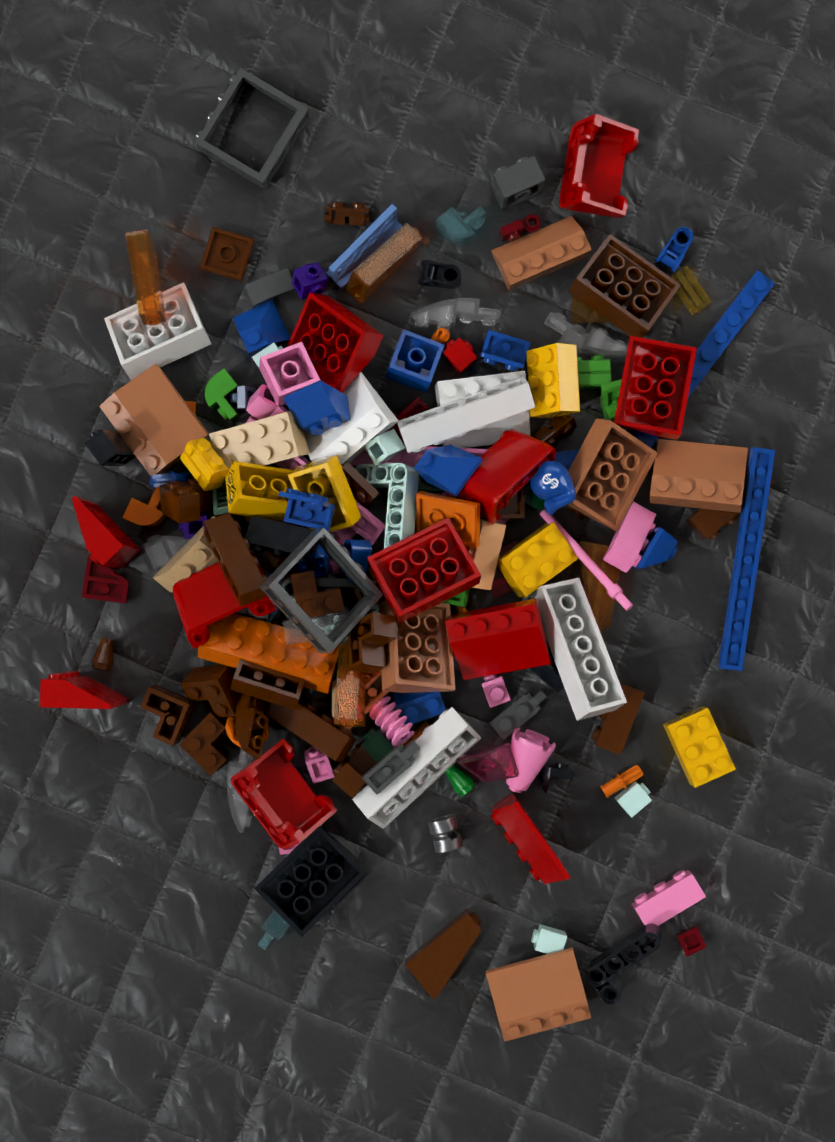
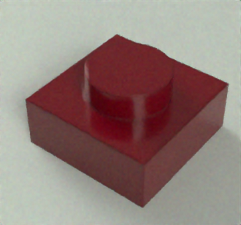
[675,925,706,957]

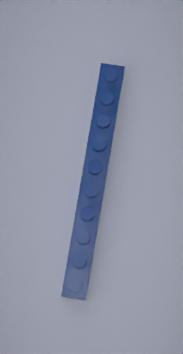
[632,270,775,448]
[718,447,775,671]

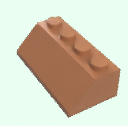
[491,216,592,291]

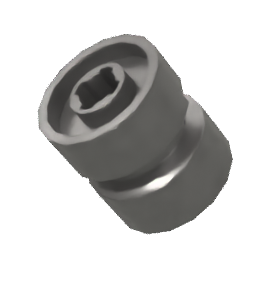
[428,814,463,853]

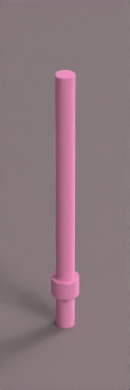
[540,509,633,611]

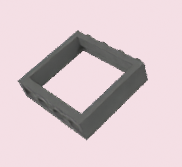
[195,68,310,190]
[260,527,383,653]

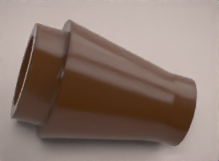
[91,638,114,672]

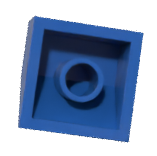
[385,329,444,393]
[284,380,350,436]
[393,692,446,724]

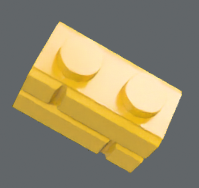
[180,438,229,491]

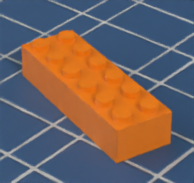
[198,613,342,694]

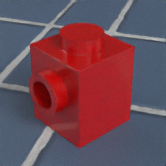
[443,338,477,375]

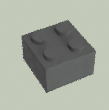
[491,156,545,211]

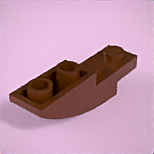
[236,693,269,759]

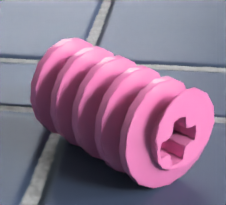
[369,696,414,747]

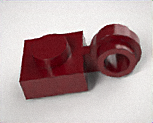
[499,214,541,242]

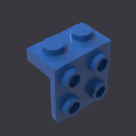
[480,330,531,372]
[278,488,335,532]

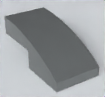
[245,268,295,307]

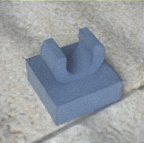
[230,386,256,410]

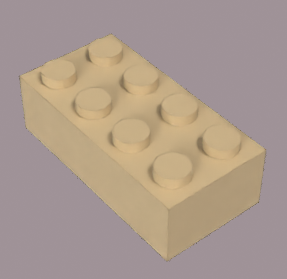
[209,411,310,469]

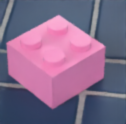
[259,342,320,407]

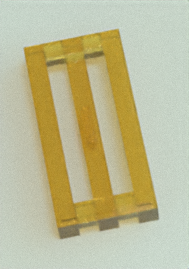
[671,266,712,316]

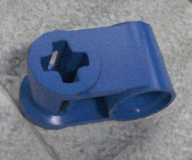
[656,227,693,272]
[339,539,372,584]

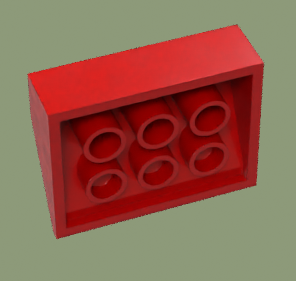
[287,292,384,393]
[614,336,697,440]
[72,496,141,568]
[367,518,481,624]
[445,598,551,680]
[40,671,129,709]
[490,793,570,884]

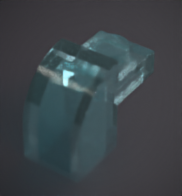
[435,206,486,244]

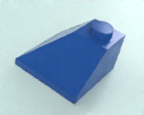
[233,300,290,358]
[414,445,483,496]
[631,527,678,569]

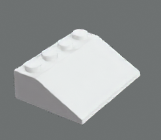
[104,282,211,380]
[434,371,530,448]
[304,372,399,466]

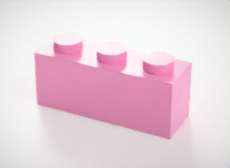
[603,501,656,573]
[631,870,706,926]

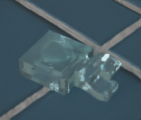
[258,910,290,950]

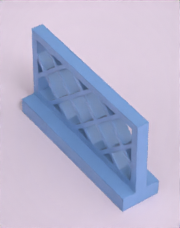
[326,204,403,290]

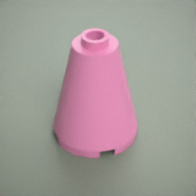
[506,728,556,793]

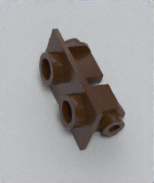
[325,201,370,226]
[534,414,577,448]

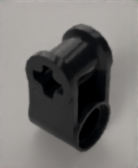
[418,260,461,289]

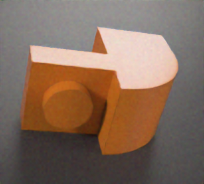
[123,487,167,527]

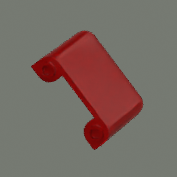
[559,114,639,218]
[457,429,556,525]
[173,552,276,649]
[231,738,337,849]

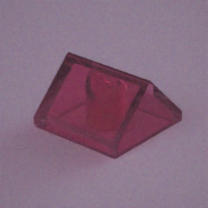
[456,742,519,783]

